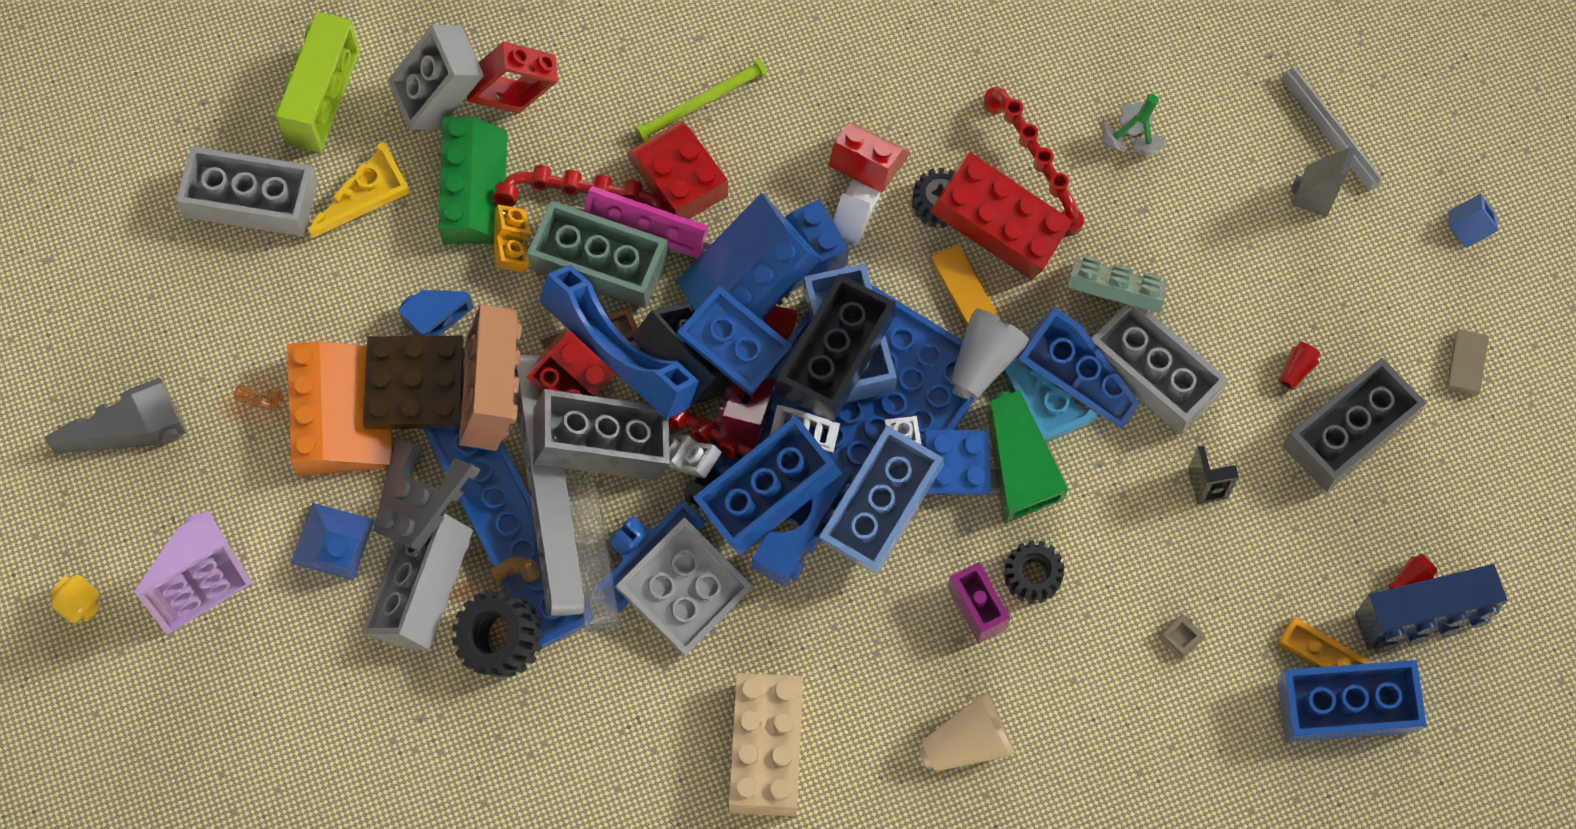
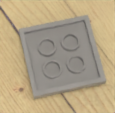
[615,517,753,657]

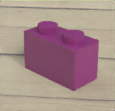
[947,562,1011,644]

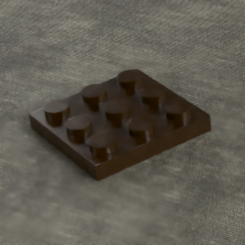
[363,335,464,429]

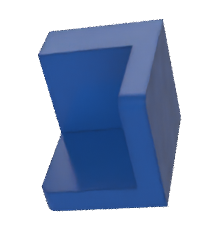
[1448,193,1498,248]

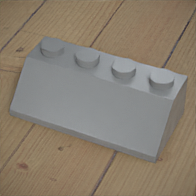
[362,513,473,650]

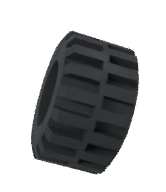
[452,591,544,677]

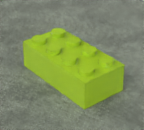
[274,11,360,153]

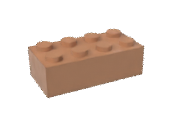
[459,304,522,451]

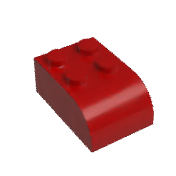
[627,121,728,219]

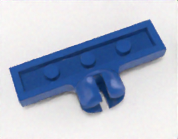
[593,499,706,616]

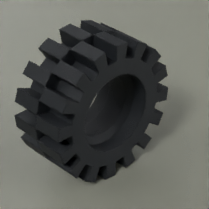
[1004,540,1065,604]

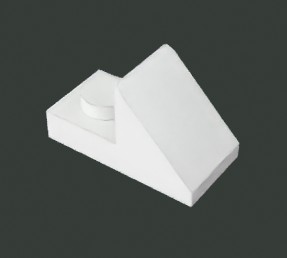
[833,178,881,245]

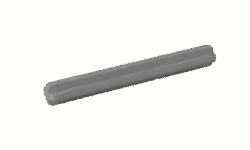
[1282,67,1382,190]

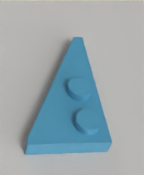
[1002,357,1097,443]

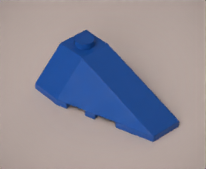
[1017,306,1140,429]

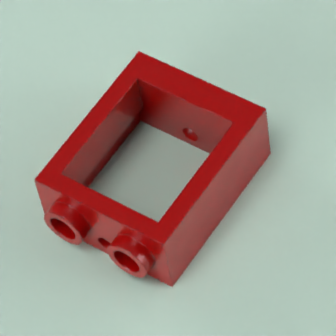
[467,41,558,114]

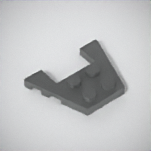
[373,437,480,551]

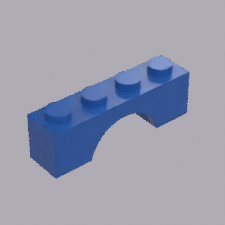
[752,460,852,587]

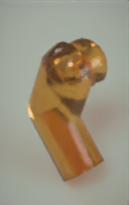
[234,385,284,411]
[489,556,540,583]

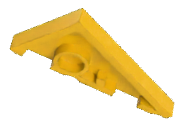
[308,141,410,239]

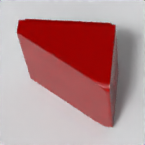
[763,306,798,340]

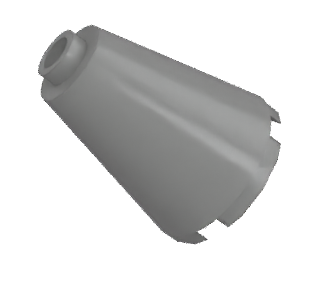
[950,308,1029,401]

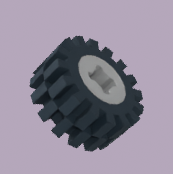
[912,168,954,228]

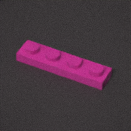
[584,186,709,258]

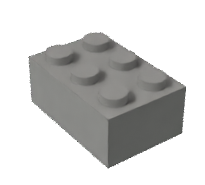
[388,24,484,130]

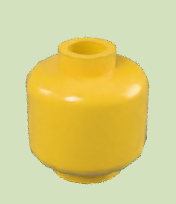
[49,575,101,623]

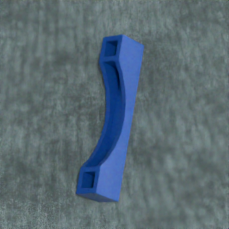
[539,265,699,420]

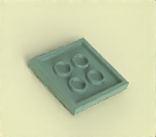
[1067,256,1167,314]

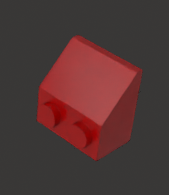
[828,123,910,193]

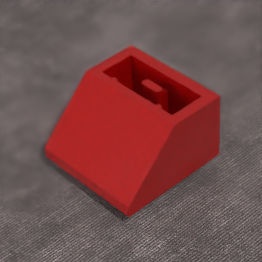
[526,327,616,396]

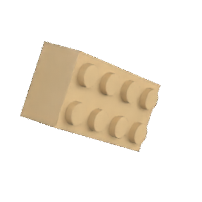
[729,673,803,817]

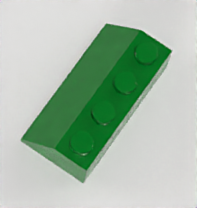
[438,117,508,244]

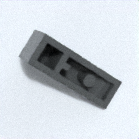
[1290,148,1355,217]

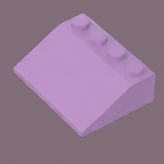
[134,510,253,635]

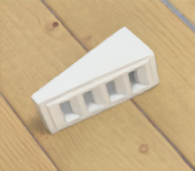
[770,405,840,455]

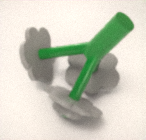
[1101,94,1166,155]

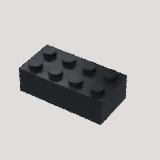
[777,274,896,422]

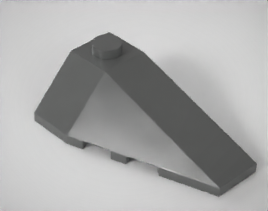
[45,377,186,453]

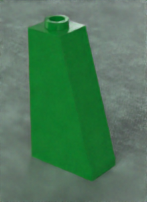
[987,390,1069,523]

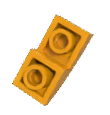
[494,205,530,273]

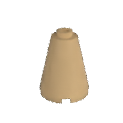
[918,693,1015,772]

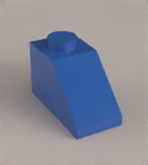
[398,290,474,336]

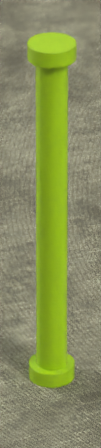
[634,58,767,142]

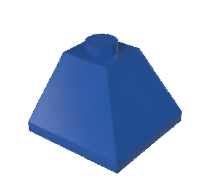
[291,503,374,580]

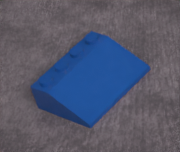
[676,193,822,320]

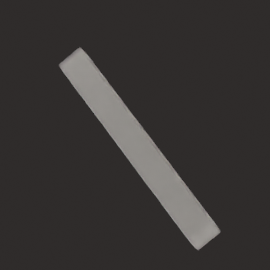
[514,354,584,617]

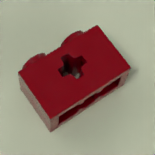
[716,378,776,447]

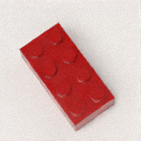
[929,152,1073,280]

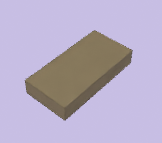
[1446,329,1489,396]

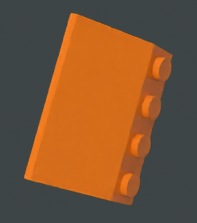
[287,341,393,476]

